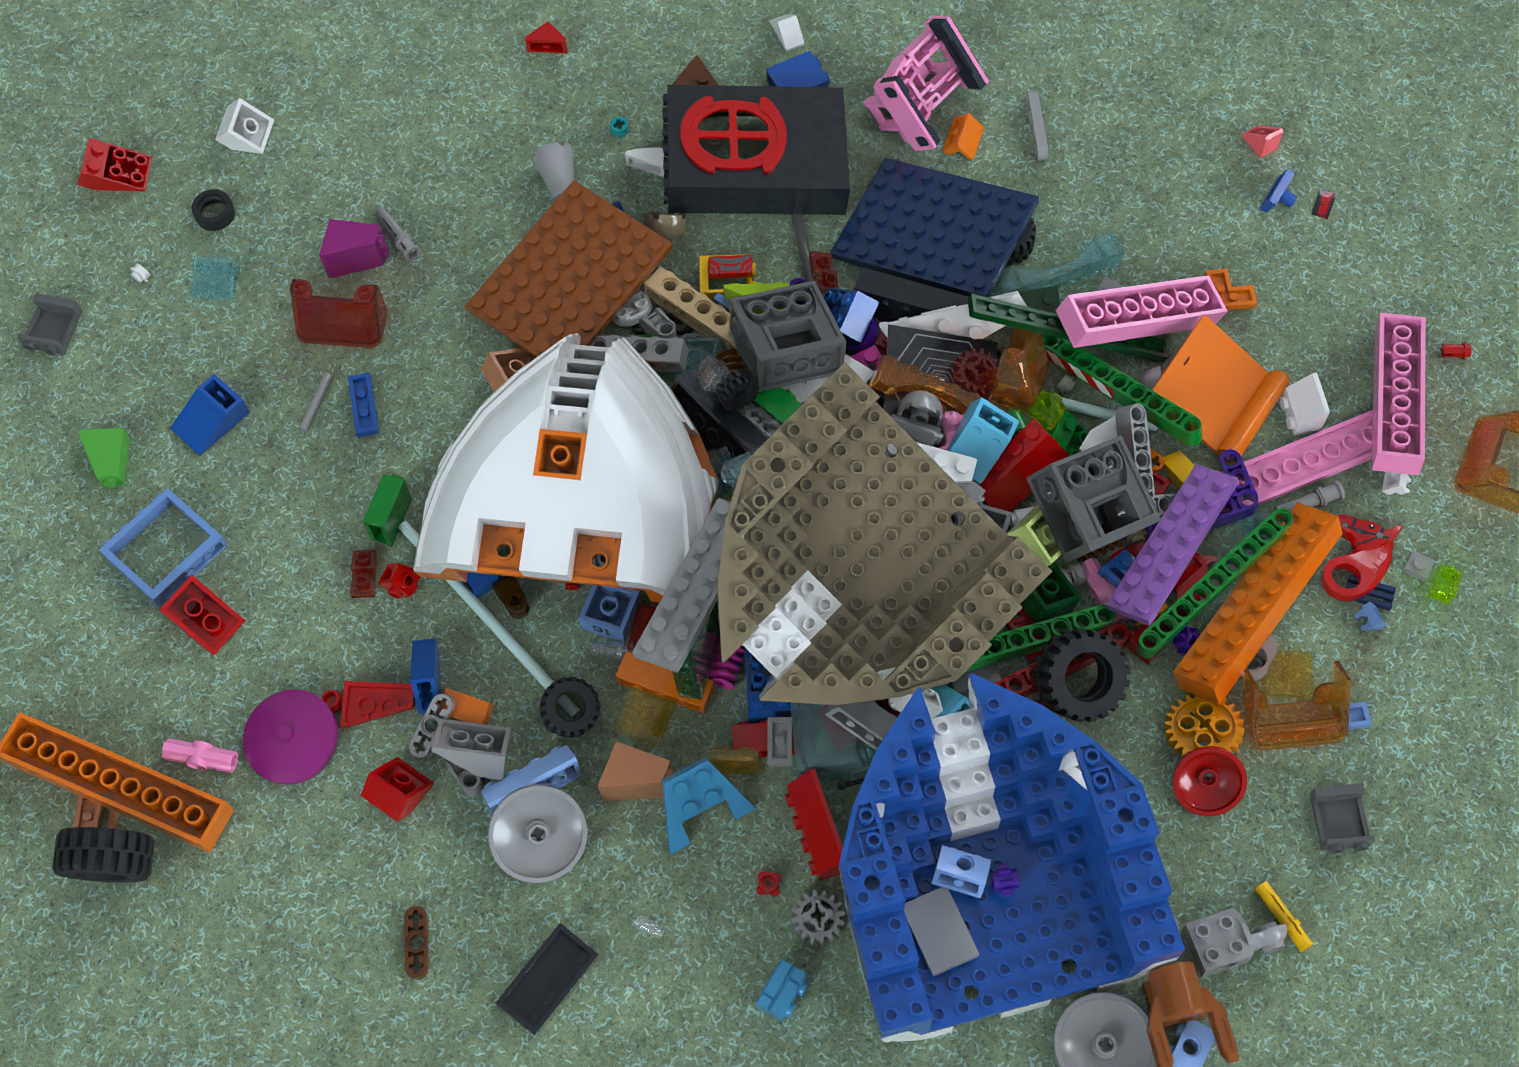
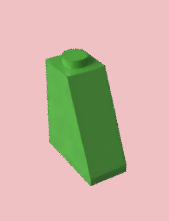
[79,428,130,488]

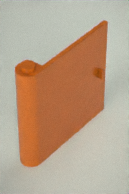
[1151,314,1290,464]

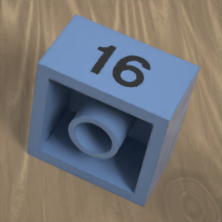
[579,585,641,643]

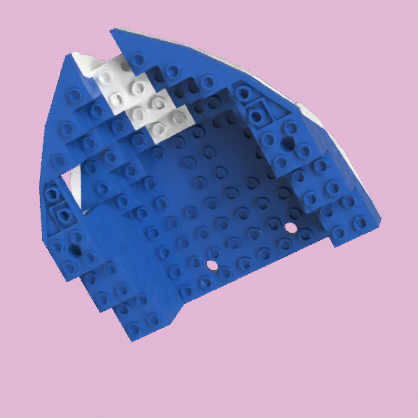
[839,673,1185,1043]

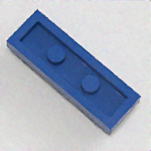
[348,372,380,438]

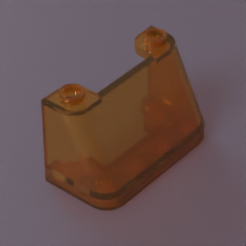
[990,328,1050,412]

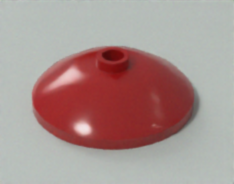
[1172,746,1247,816]

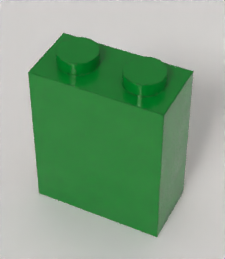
[363,474,412,546]

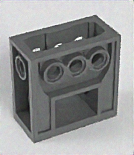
[729,281,846,392]
[1026,435,1161,563]

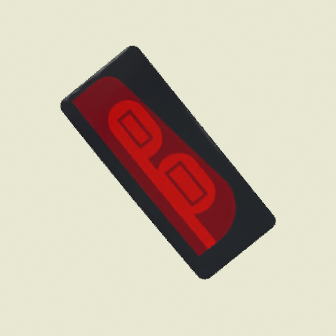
[1311,188,1337,220]

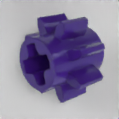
[1172,626,1200,654]
[990,863,1020,897]

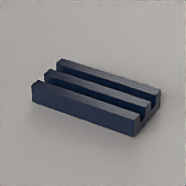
[1346,575,1396,611]

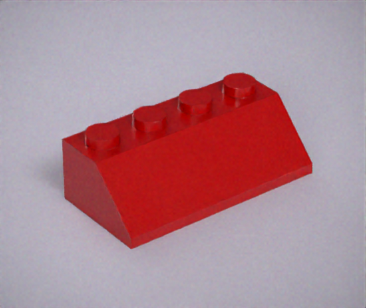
[972,418,1070,512]
[784,768,843,881]

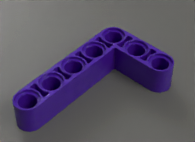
[1149,449,1259,537]

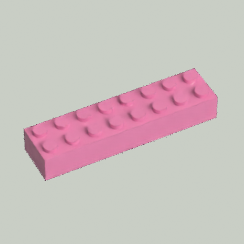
[1056,275,1228,348]
[1372,313,1426,475]

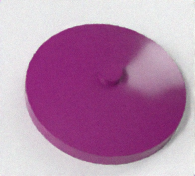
[243,689,339,785]

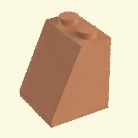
[598,742,674,802]

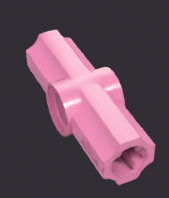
[1081,558,1130,625]
[162,738,238,773]

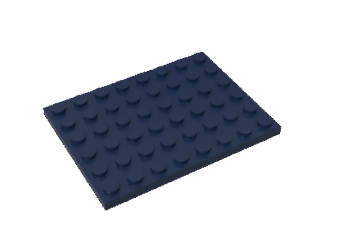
[830,158,1039,297]

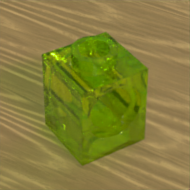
[1027,390,1066,430]
[1426,564,1463,604]

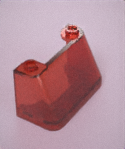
[290,279,388,348]

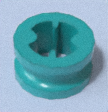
[610,116,629,137]

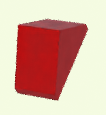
[525,21,568,54]

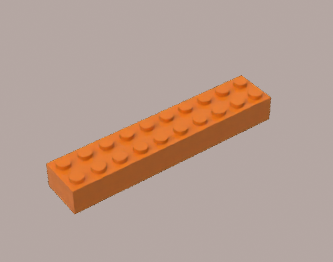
[1173,502,1343,705]
[0,712,234,853]

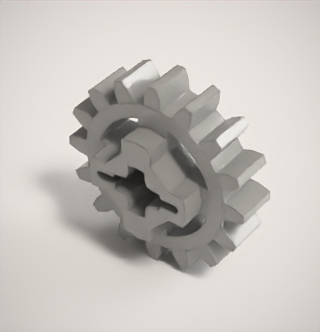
[791,890,845,946]

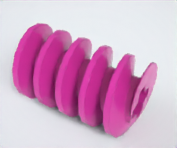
[707,640,745,690]

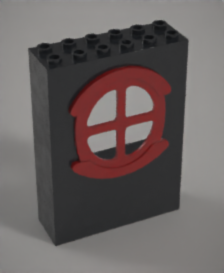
[662,85,850,215]

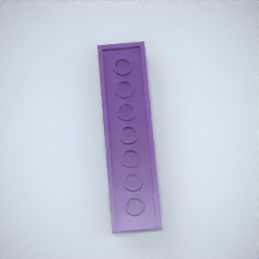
[1106,464,1239,626]

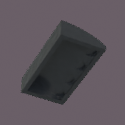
[495,923,599,1035]

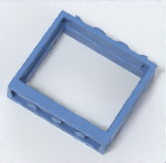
[99,488,227,608]

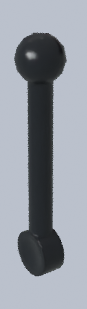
[837,778,865,790]

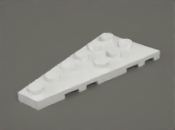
[879,291,1027,339]

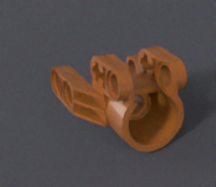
[1142,962,1239,1067]

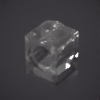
[695,356,730,393]

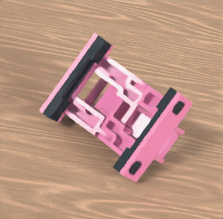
[863,16,989,151]

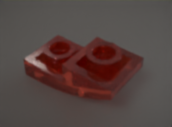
[809,251,838,291]
[350,550,377,598]

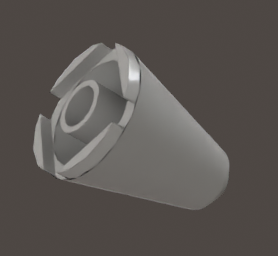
[532,142,574,201]

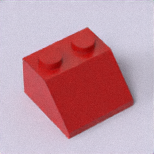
[360,757,434,822]

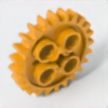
[1164,694,1245,757]

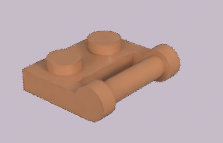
[73,793,119,829]

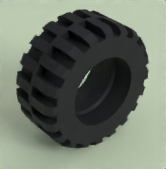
[1033,628,1131,722]
[52,827,154,883]

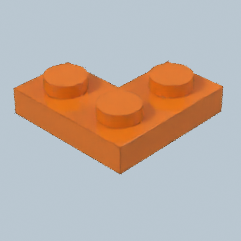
[1205,269,1257,311]

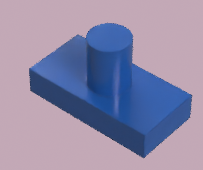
[1259,169,1297,212]

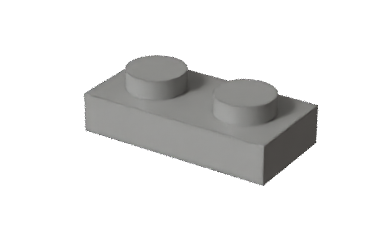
[767,717,792,767]

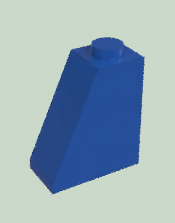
[410,638,441,714]

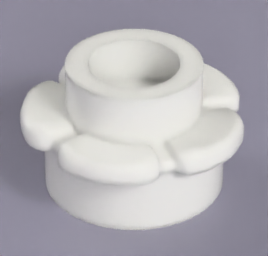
[130,263,151,283]

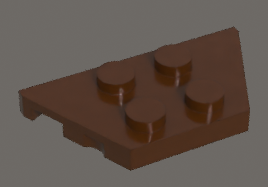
[672,55,719,117]

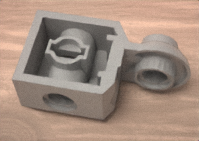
[1182,908,1287,978]

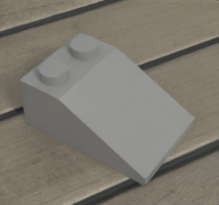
[432,718,511,780]

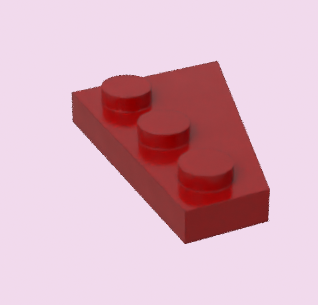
[340,681,415,729]

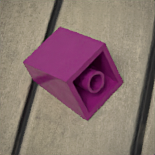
[319,219,389,278]

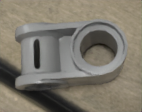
[639,307,677,338]
[444,760,484,797]

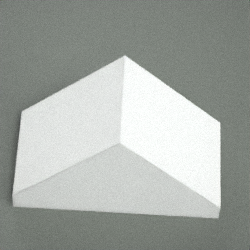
[770,14,805,52]

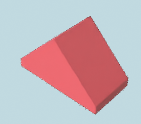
[1241,125,1283,158]

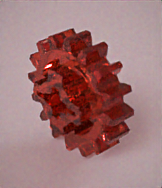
[952,348,1001,397]

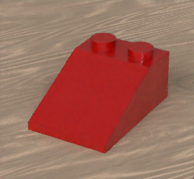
[159,575,246,656]

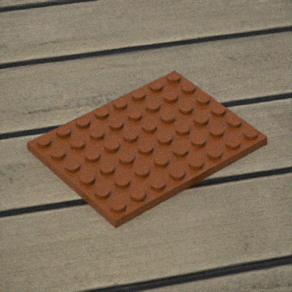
[464,180,673,358]

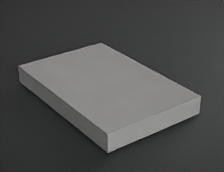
[904,887,980,977]

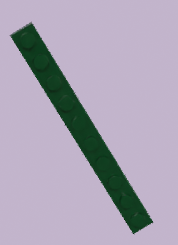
[967,294,1168,363]

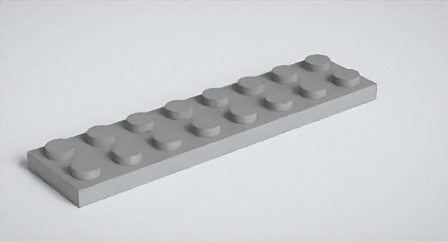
[632,498,731,673]

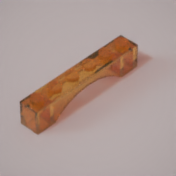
[869,355,1007,415]

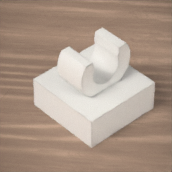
[1382,472,1411,495]

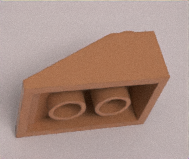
[481,347,535,392]

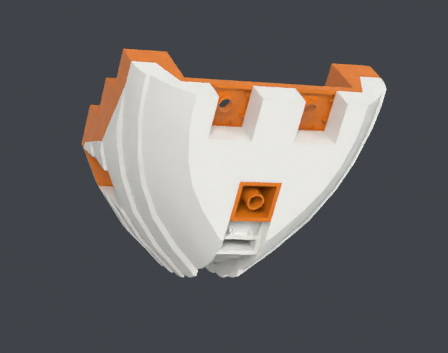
[413,333,720,602]

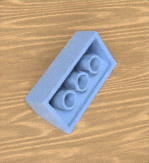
[481,745,582,813]

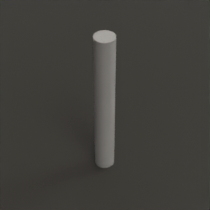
[299,372,333,432]

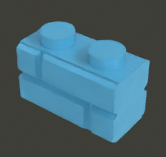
[755,959,809,1022]

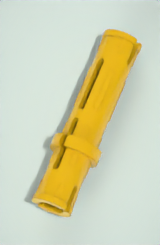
[1254,881,1314,953]

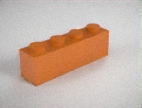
[615,651,715,714]

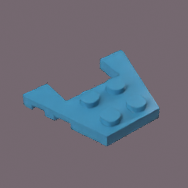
[662,757,755,854]

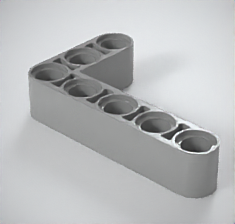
[1115,403,1176,517]

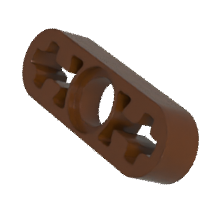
[404,906,429,980]

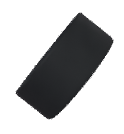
[191,189,235,231]

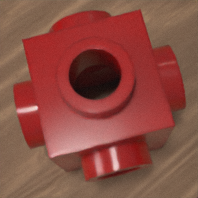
[378,563,420,599]

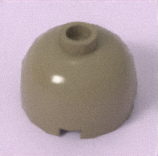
[644,212,687,242]

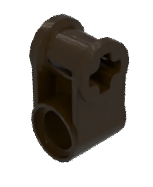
[492,576,529,619]

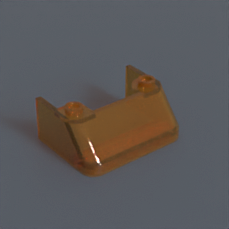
[1454,411,1519,514]
[1243,661,1351,751]

